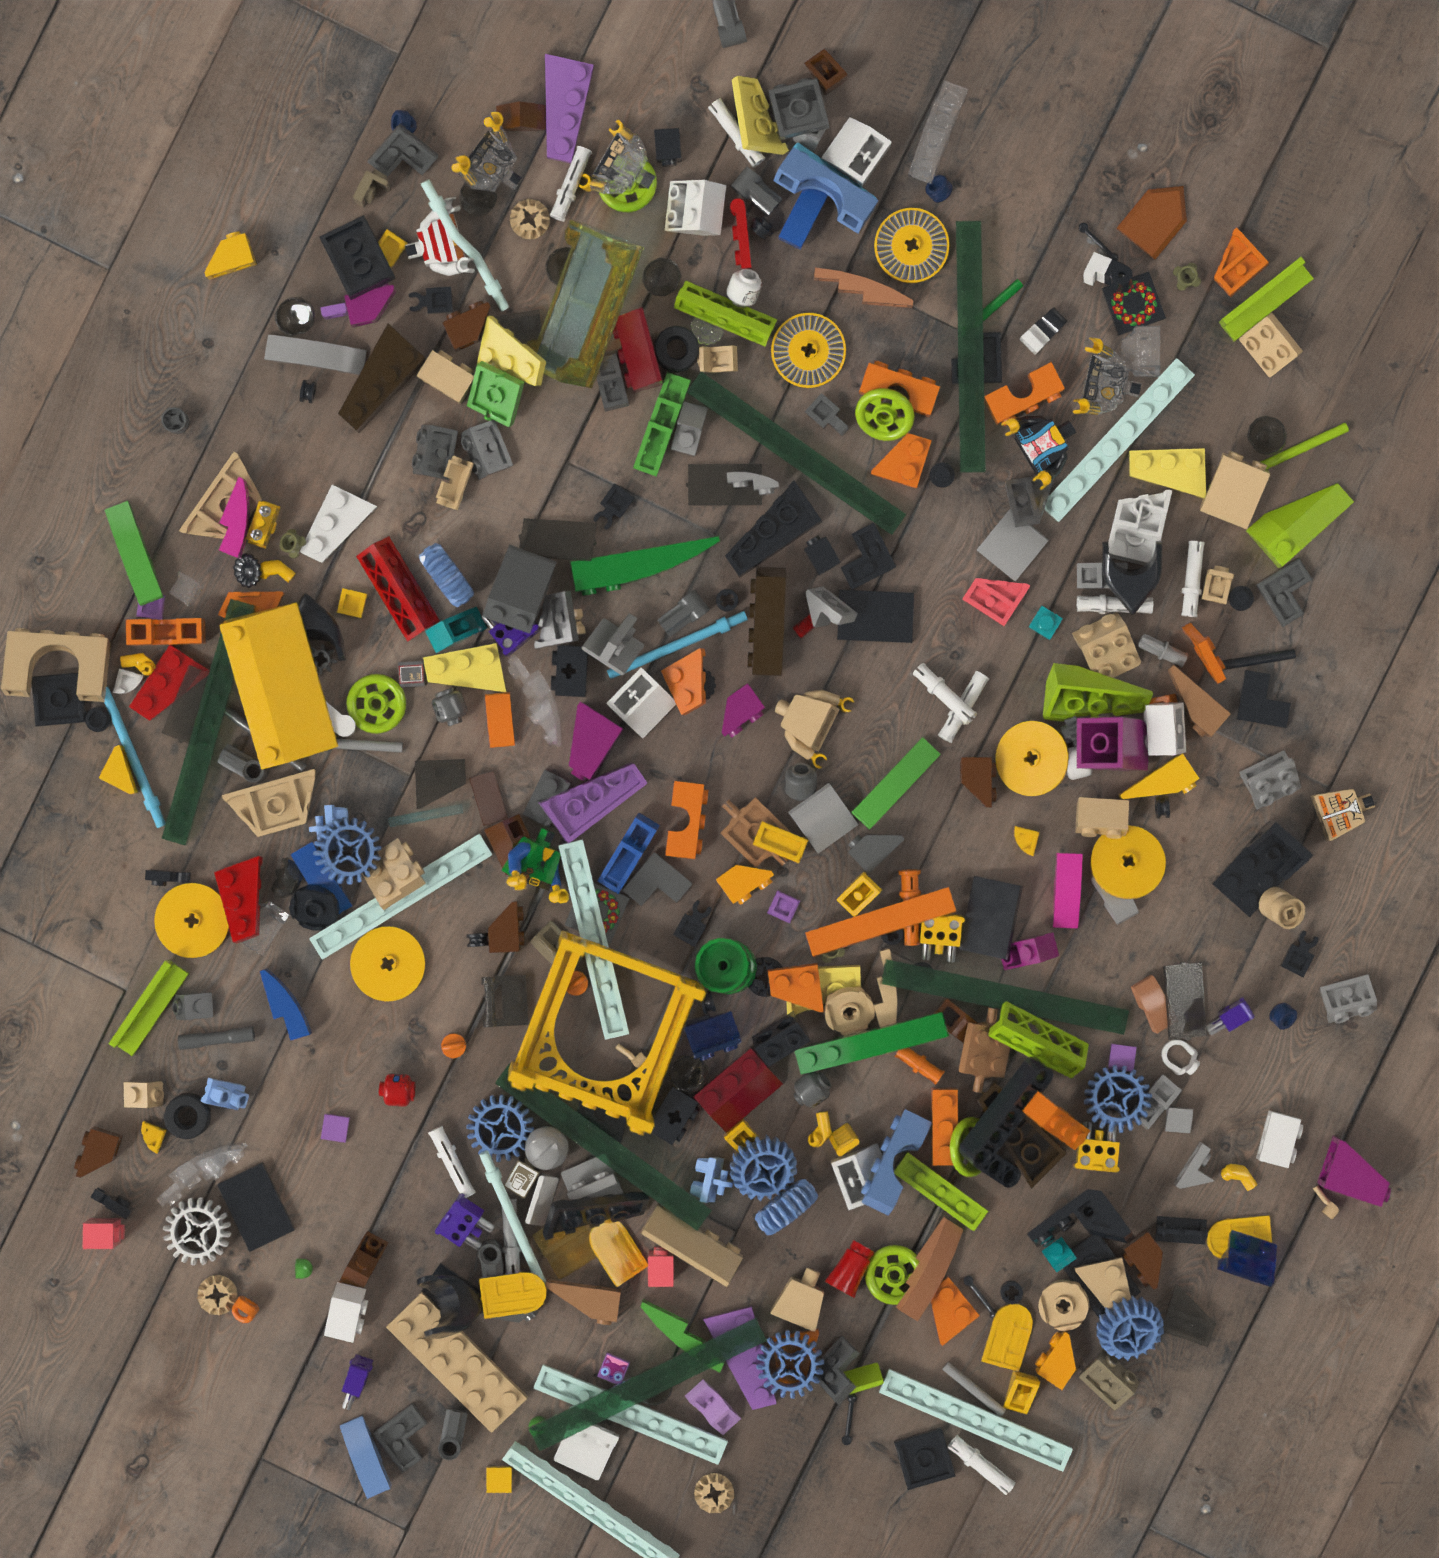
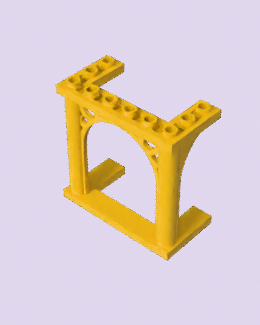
[508,930,706,1135]

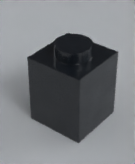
[654,128,682,167]
[804,535,841,576]

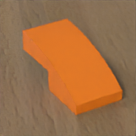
[485,692,515,748]

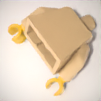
[775,690,854,769]

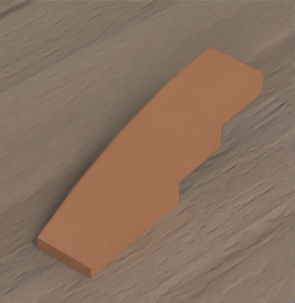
[814,268,913,308]
[896,1217,963,1321]

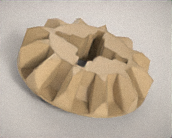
[510,199,550,239]
[197,1275,238,1315]
[694,1473,734,1514]

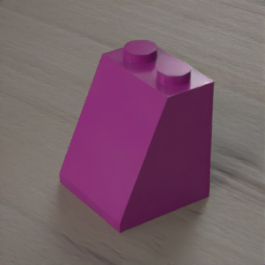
[569,702,624,781]
[1077,717,1148,771]
[1317,1136,1391,1207]

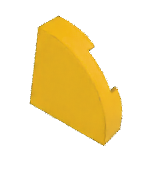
[1014,826,1039,856]
[141,1121,167,1154]

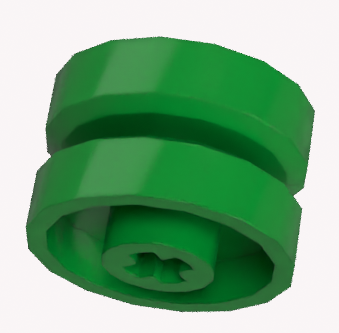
[695,938,757,995]

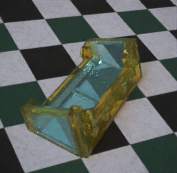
[526,220,644,388]

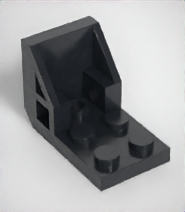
[1212,821,1313,917]
[1027,1189,1135,1248]

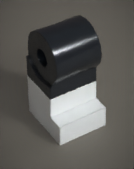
[1084,252,1133,293]
[1020,307,1067,355]

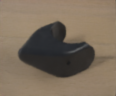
[1102,541,1162,615]
[298,593,346,661]
[417,1275,483,1339]

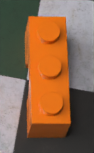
[858,361,940,417]
[983,362,1065,426]
[126,618,206,646]
[665,781,709,859]
[931,1088,958,1165]
[1023,1092,1090,1150]

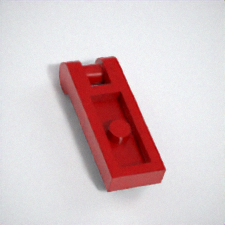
[730,198,751,270]

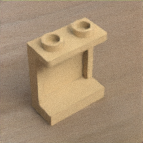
[1199,451,1270,529]

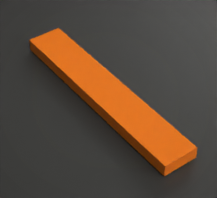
[805,887,957,957]

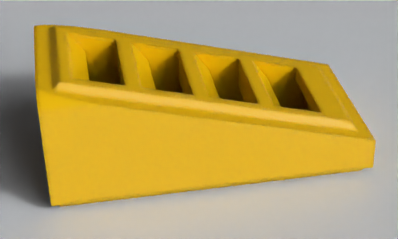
[829,1123,860,1156]

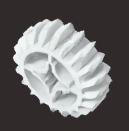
[163,1197,231,1265]

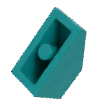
[425,606,487,653]

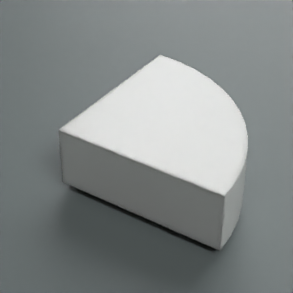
[113,669,145,694]

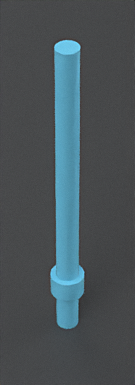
[607,611,748,679]
[104,687,166,828]

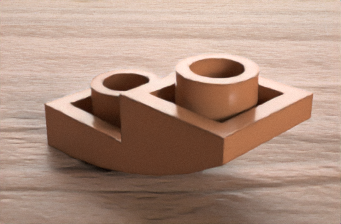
[1131,975,1177,1033]

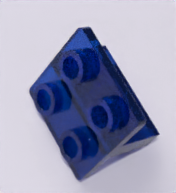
[684,1011,742,1061]
[1217,1230,1277,1287]

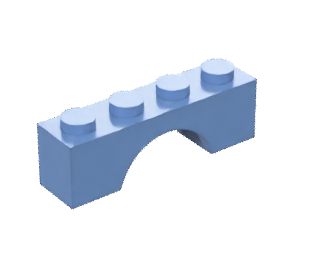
[773,147,878,234]
[861,1109,932,1215]

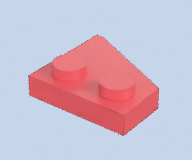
[962,578,1030,626]

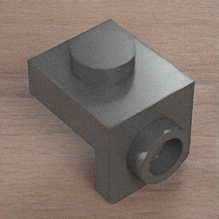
[172,992,213,1020]

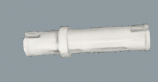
[708,98,766,168]
[550,146,592,222]
[1181,541,1205,617]
[1076,594,1153,614]
[913,663,977,725]
[938,671,989,743]
[428,1126,476,1198]
[948,1435,1016,1495]

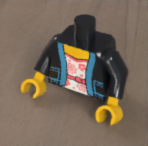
[1001,415,1076,490]

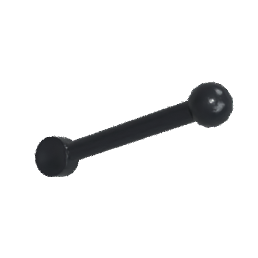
[1078,222,1119,261]
[963,1275,997,1319]
[842,1393,857,1445]

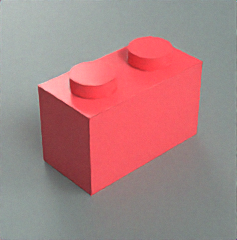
[83,1218,125,1249]
[648,1246,674,1287]

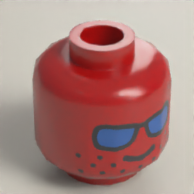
[379,1073,416,1107]

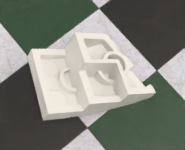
[1108,490,1172,566]

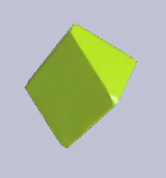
[843,1362,884,1394]

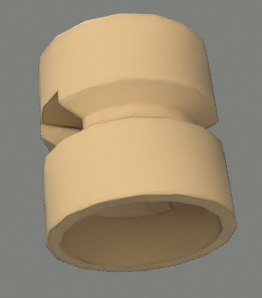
[1259,887,1305,929]

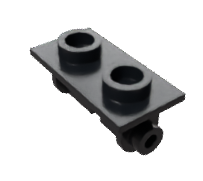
[1155,1216,1208,1245]

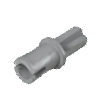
[1138,634,1188,668]

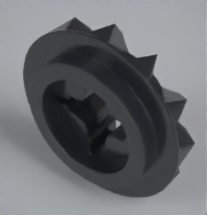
[748,957,783,997]

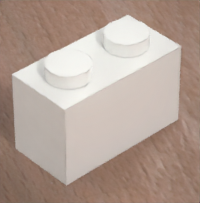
[1144,702,1186,755]
[1256,1110,1303,1168]
[324,1282,369,1343]

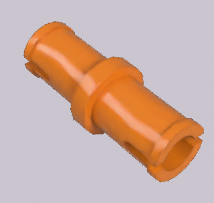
[894,1047,945,1085]

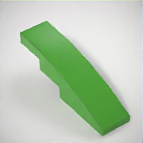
[633,371,691,477]
[105,501,164,606]
[851,737,941,830]
[640,1299,724,1373]

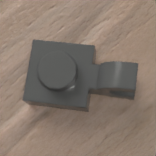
[805,393,849,436]

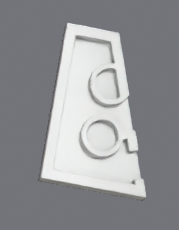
[299,485,377,563]

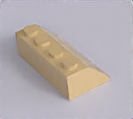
[641,1202,743,1287]

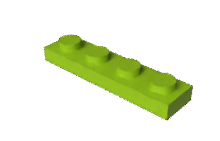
[893,1152,989,1231]

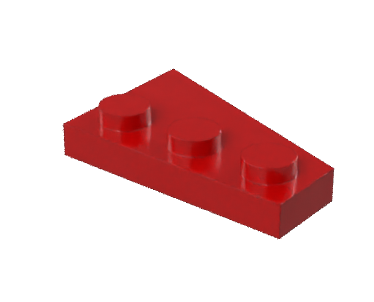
[129,645,212,721]
[214,856,263,944]

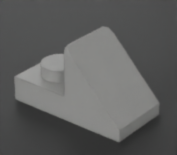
[671,401,708,456]
[806,587,858,628]
[1173,1142,1214,1189]

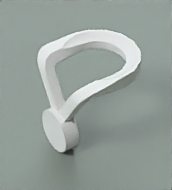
[1161,1039,1200,1075]

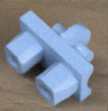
[309,805,350,851]
[201,1078,249,1110]
[690,1157,733,1203]

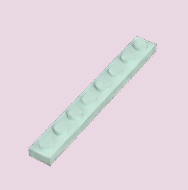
[1044,358,1195,522]
[309,834,493,960]
[558,839,629,1040]
[534,1364,728,1465]
[879,1368,1073,1472]
[502,1441,680,1558]

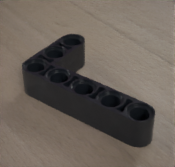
[959,1056,1053,1188]

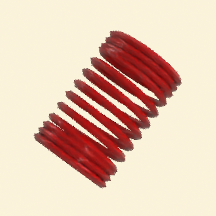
[793,614,815,639]

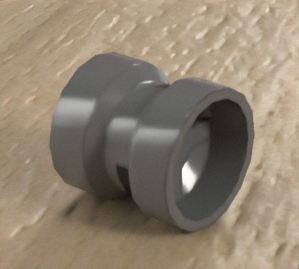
[161,407,190,434]

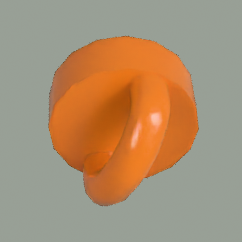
[566,970,588,996]
[441,1033,466,1058]
[232,1295,260,1323]

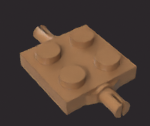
[721,797,791,868]
[959,1007,1010,1093]

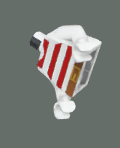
[405,197,475,276]

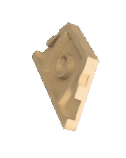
[179,452,263,539]
[222,769,316,837]

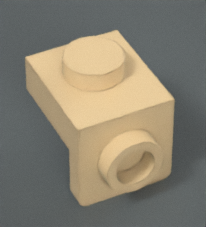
[697,346,738,373]
[1201,566,1234,605]
[124,1081,164,1108]

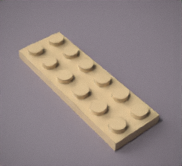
[386,1291,528,1433]

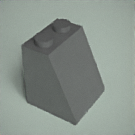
[482,545,557,634]

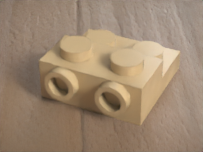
[362,838,426,910]

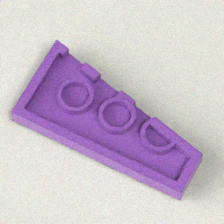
[545,54,594,164]
[538,763,647,843]
[703,1306,777,1410]

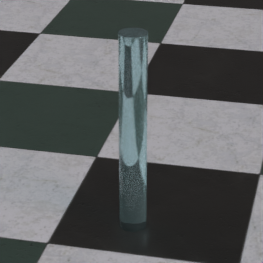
[388,804,464,827]

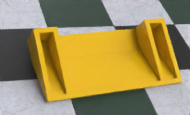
[219,602,339,769]

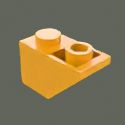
[716,864,774,905]
[1035,1331,1076,1390]

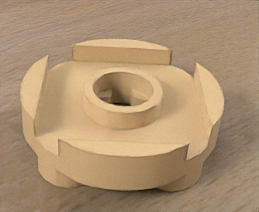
[824,987,875,1036]
[1038,1280,1089,1331]

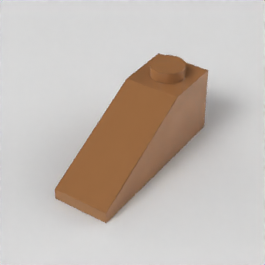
[1167,665,1231,738]
[546,1279,621,1325]

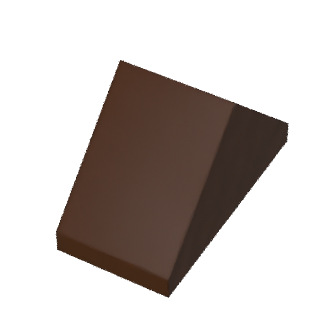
[804,49,848,95]
[496,101,546,132]

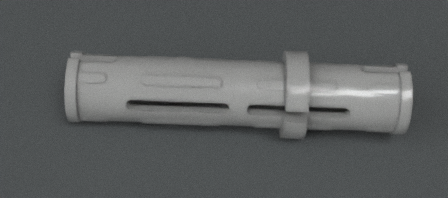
[502,1199,522,1275]

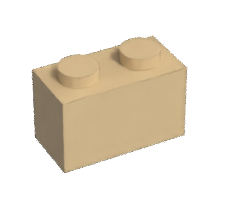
[417,350,474,404]
[1075,797,1129,839]

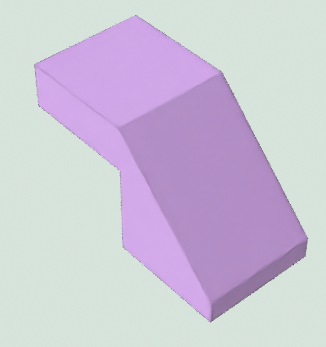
[685,1379,741,1435]

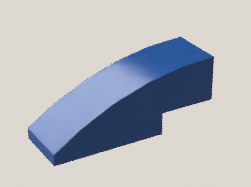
[778,189,828,250]
[597,813,660,894]
[290,842,353,914]
[260,969,312,1041]

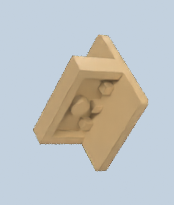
[1239,313,1303,377]

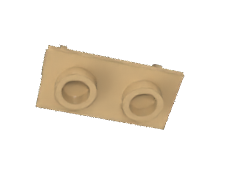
[436,456,474,510]

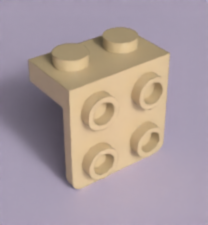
[1072,612,1141,678]

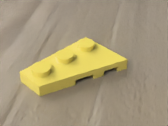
[732,76,789,155]
[477,316,546,386]
[1129,448,1206,499]
[423,643,507,692]
[786,965,861,1015]

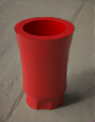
[825,1240,874,1298]

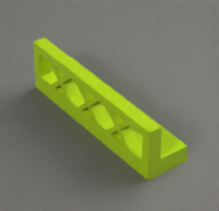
[1219,257,1314,341]
[674,280,777,347]
[108,960,190,1056]
[988,1001,1089,1078]

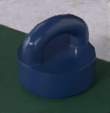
[391,110,417,133]
[925,175,953,203]
[1269,1003,1297,1030]

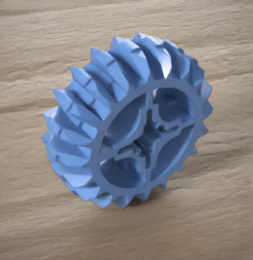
[419,543,474,607]
[313,817,381,885]
[1084,1065,1152,1133]
[466,1094,534,1162]
[730,1135,797,1201]
[755,1179,818,1235]
[1096,1295,1164,1361]
[756,1330,824,1399]

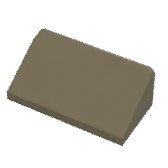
[530,921,585,965]

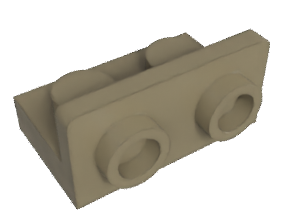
[353,170,391,207]
[1079,1349,1140,1411]

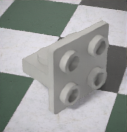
[582,613,644,676]
[1239,750,1301,809]
[561,1153,624,1200]

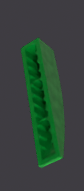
[571,536,720,596]
[795,1012,949,1074]

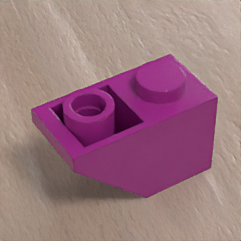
[344,283,396,328]
[722,683,765,738]
[1001,932,1060,970]

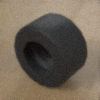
[654,326,699,373]
[164,1093,211,1140]

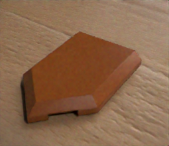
[1116,186,1187,260]

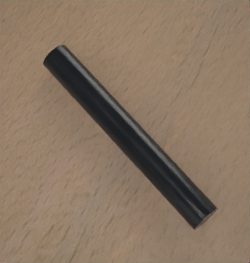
[1222,649,1296,670]

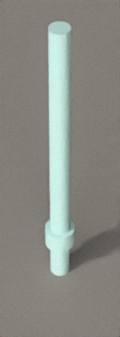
[479,1150,546,1284]

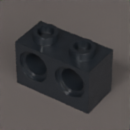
[752,1011,810,1067]

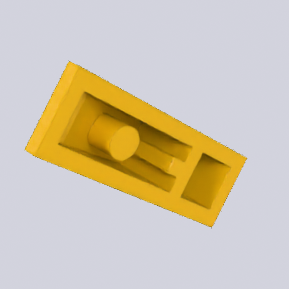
[1118,753,1200,799]

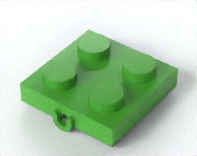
[467,361,525,427]

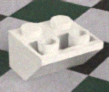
[821,117,891,187]
[665,180,726,236]
[606,668,676,738]
[831,1143,882,1210]

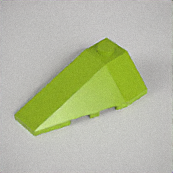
[1245,483,1354,568]
[1043,663,1153,722]

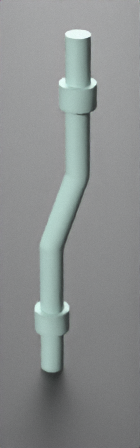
[421,179,509,312]

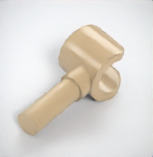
[616,1044,647,1068]
[1313,1185,1339,1219]

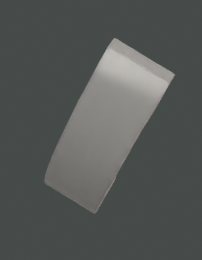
[264,335,367,375]

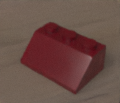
[611,307,663,393]
[694,1046,783,1133]

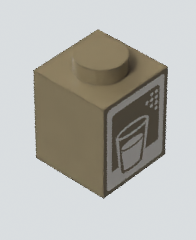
[504,1157,541,1199]

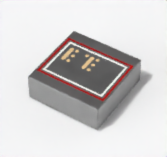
[398,661,425,687]

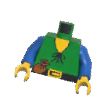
[501,828,569,904]

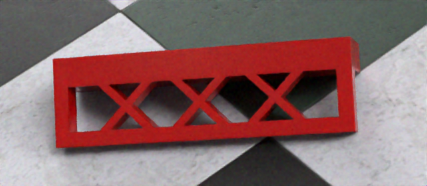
[356,536,441,642]

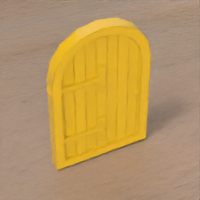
[1206,1215,1273,1260]
[589,1219,648,1287]
[479,1272,546,1319]
[981,1304,1033,1372]

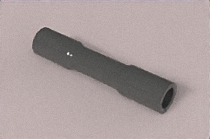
[178,1026,255,1050]

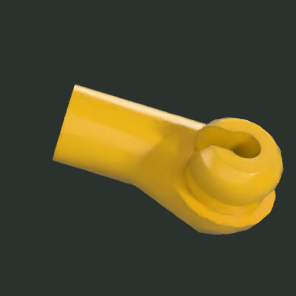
[260,560,296,583]
[120,653,155,675]
[808,1111,832,1147]
[1221,1164,1258,1191]

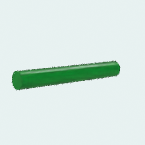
[961,279,1024,336]

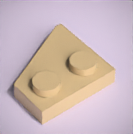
[1074,1257,1131,1308]

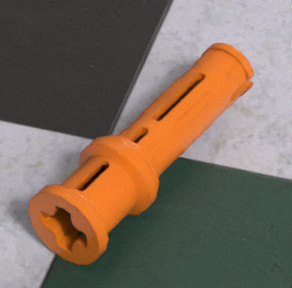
[898,869,921,946]

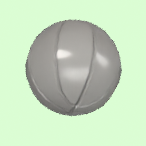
[525,1126,569,1170]

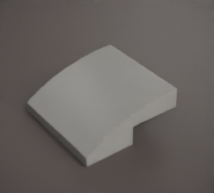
[977,509,1049,581]
[788,783,859,854]

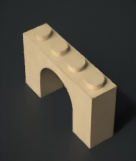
[1,628,111,702]

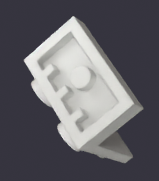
[554,1414,619,1480]

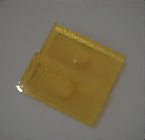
[532,1225,597,1280]

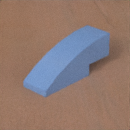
[340,1415,392,1499]

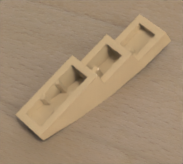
[874,948,897,1054]

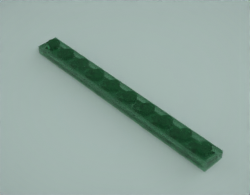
[956,221,986,473]
[687,372,906,535]
[161,599,256,846]
[880,959,1129,1035]
[495,1063,712,1231]
[529,1317,767,1451]

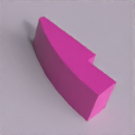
[219,477,250,559]
[1053,853,1083,928]

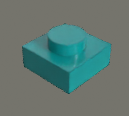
[1028,606,1063,640]
[1042,1237,1077,1273]

